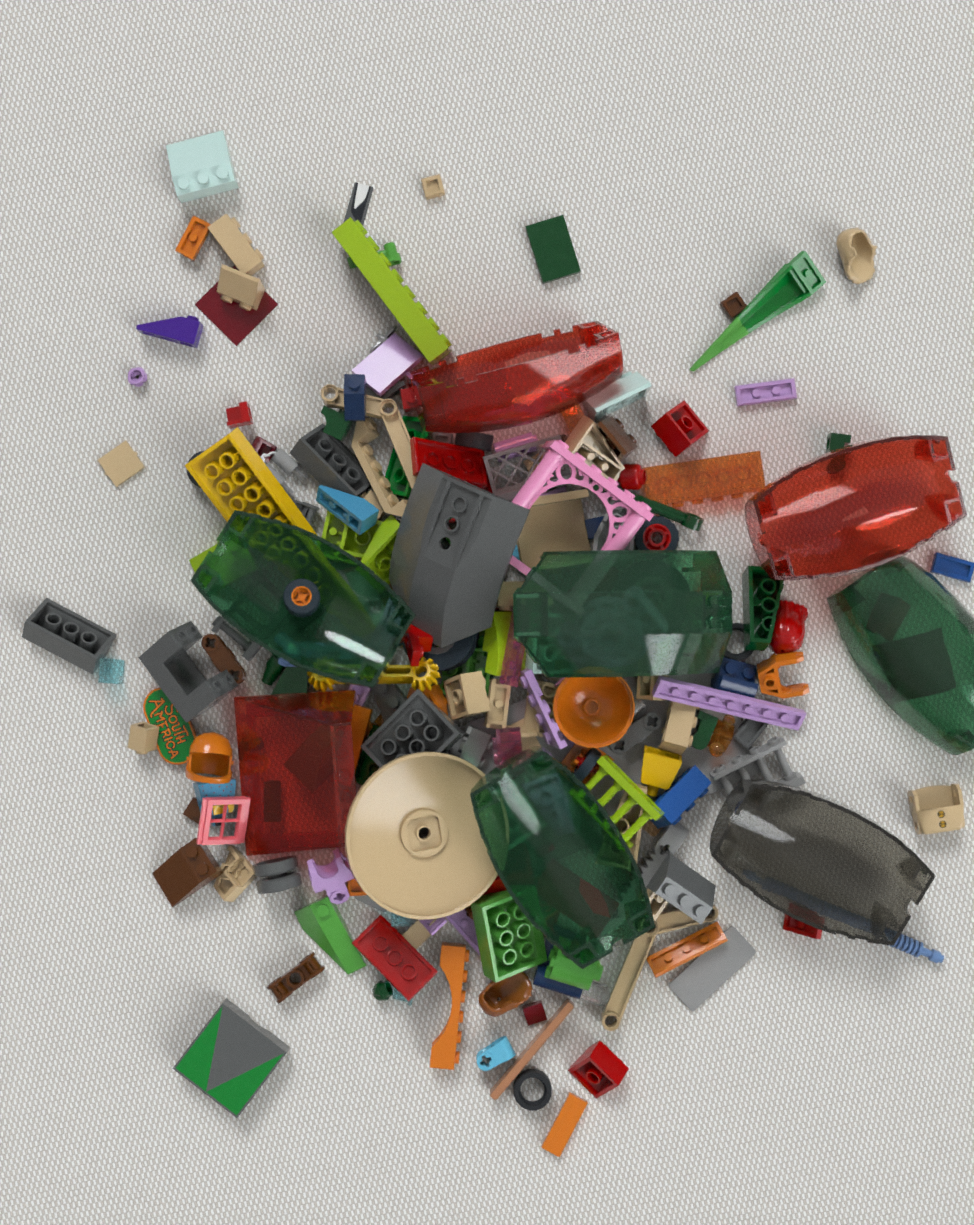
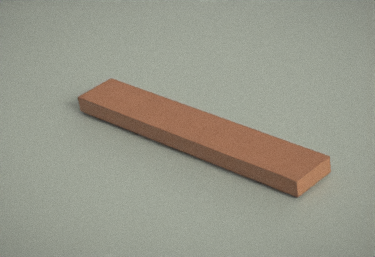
[490,998,574,1100]

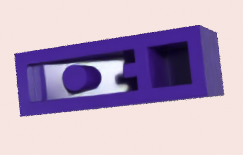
[136,315,204,348]

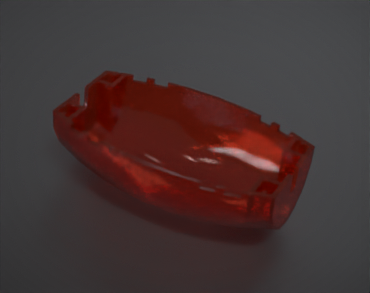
[405,321,623,433]
[745,435,967,580]

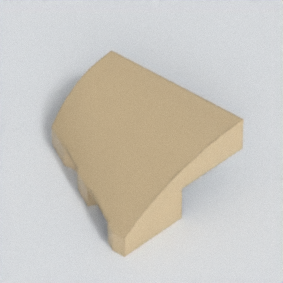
[213,845,257,902]

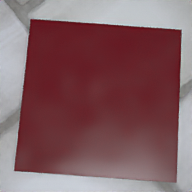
[195,265,278,346]

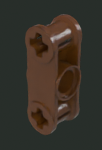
[201,634,246,684]
[266,952,325,1004]

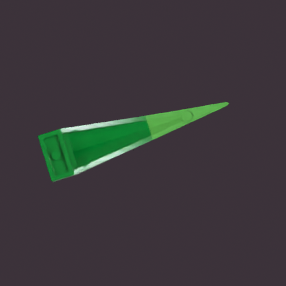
[689,251,826,371]

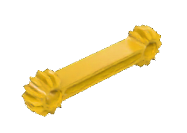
[307,657,440,692]

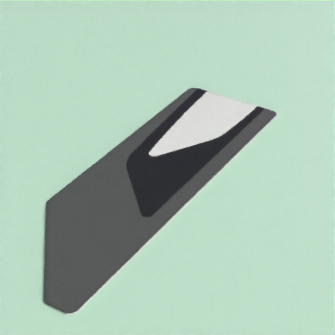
[344,182,374,225]

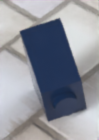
[344,374,367,421]

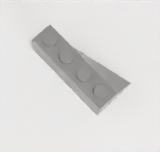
[455,725,493,769]

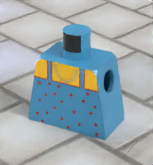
[193,778,236,826]

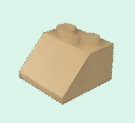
[217,264,265,311]
[443,671,490,720]

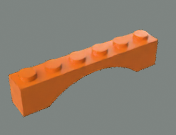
[430,942,470,1070]

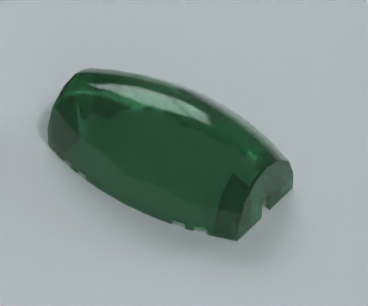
[190,510,416,689]
[827,548,974,755]
[470,746,655,969]

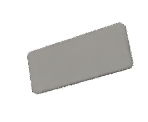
[669,926,756,1011]

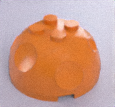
[553,666,635,748]

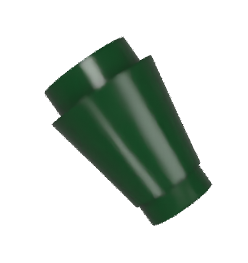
[261,654,285,686]

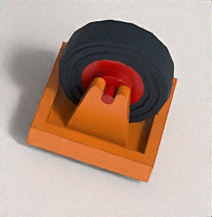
[557,744,614,787]

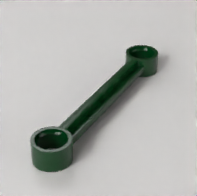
[589,480,704,531]

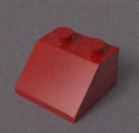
[651,400,709,457]
[568,1040,629,1099]

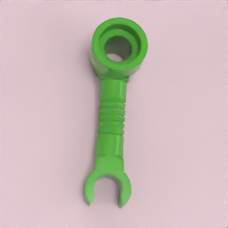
[347,242,402,269]

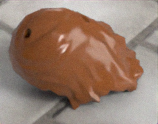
[478,972,533,1017]

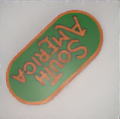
[143,688,197,765]

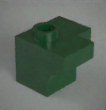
[321,405,355,442]

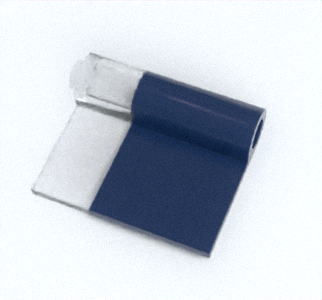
[532,925,620,1006]

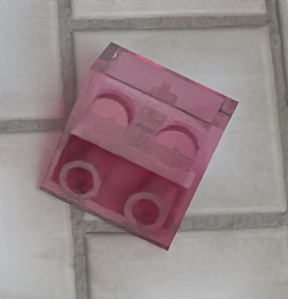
[492,727,524,787]

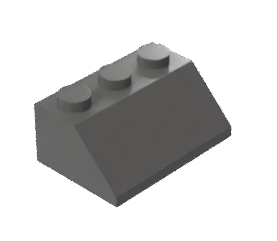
[646,853,716,925]

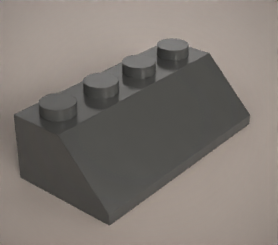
[290,423,372,497]
[22,598,117,675]

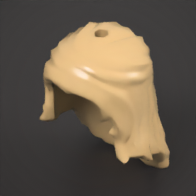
[836,227,877,284]

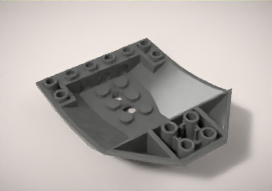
[389,463,530,647]

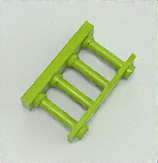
[569,755,665,850]

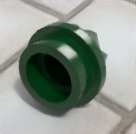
[372,980,393,1001]

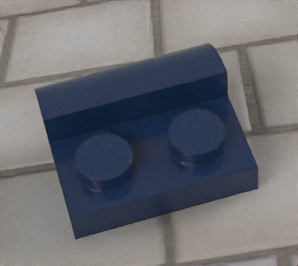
[710,657,758,698]

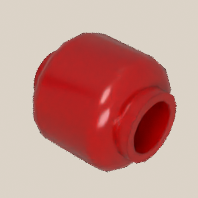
[616,464,646,490]

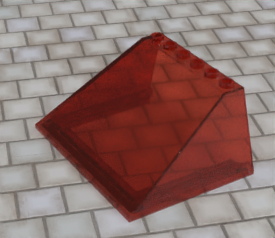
[234,690,356,856]

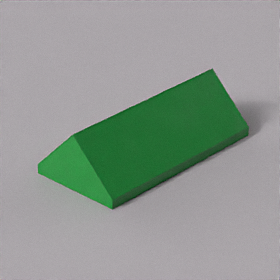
[385,416,433,500]

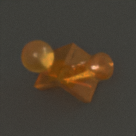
[707,715,736,757]

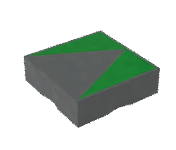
[172,998,290,1118]

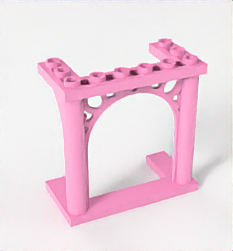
[509,439,654,616]

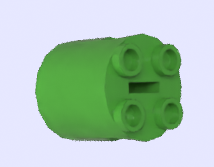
[544,938,603,991]

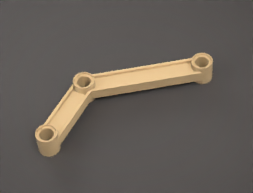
[320,384,417,490]
[600,904,718,1031]

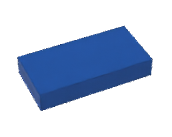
[930,552,974,583]

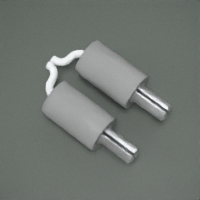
[260,449,307,496]

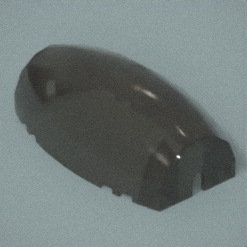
[709,779,936,946]

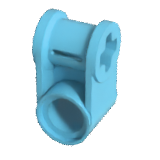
[476,1036,516,1071]

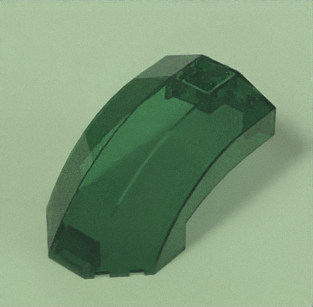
[513,550,733,678]

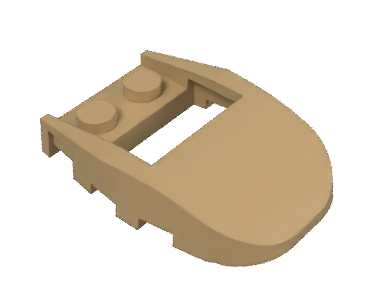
[483,678,559,738]

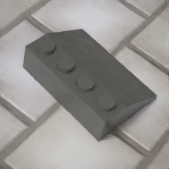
[360,689,465,768]

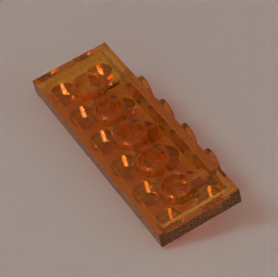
[643,451,766,508]

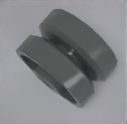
[252,855,302,894]

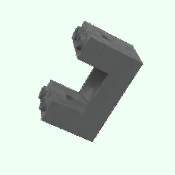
[138,621,239,723]

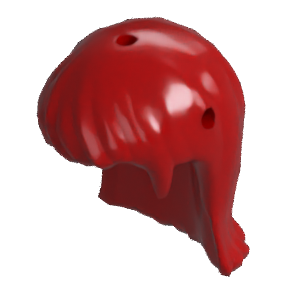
[769,600,808,654]

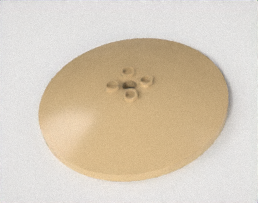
[345,752,509,920]

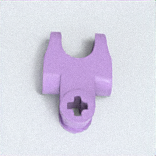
[307,849,354,904]

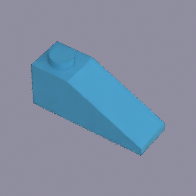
[316,485,379,535]

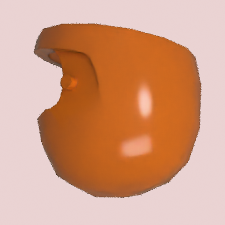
[185,732,234,784]

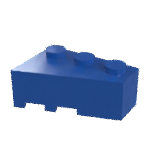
[649,765,711,829]

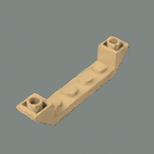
[351,417,408,517]

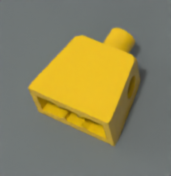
[641,745,682,796]

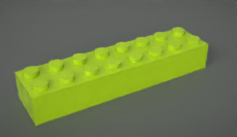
[332,217,452,366]

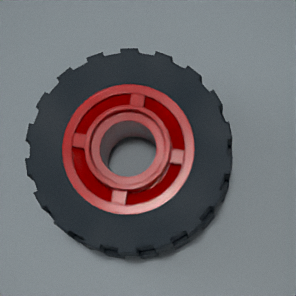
[634,516,679,560]

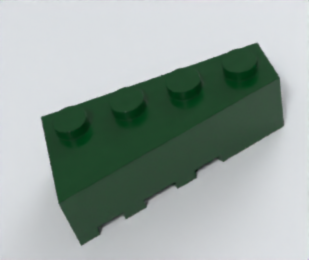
[742,566,788,651]

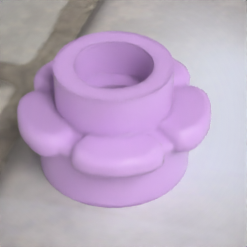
[128,367,147,387]

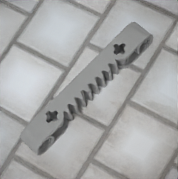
[598,822,689,942]

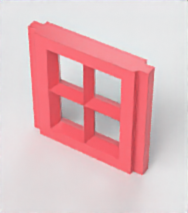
[196,796,251,845]

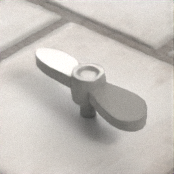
[370,325,397,354]

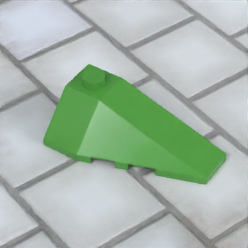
[294,895,366,975]

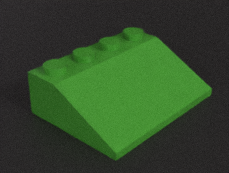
[471,886,547,983]

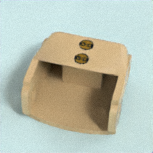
[907,783,965,835]

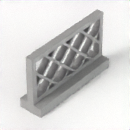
[482,434,571,500]

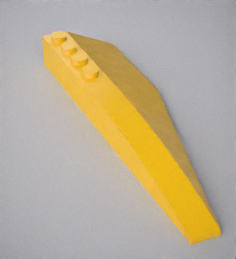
[184,427,376,639]

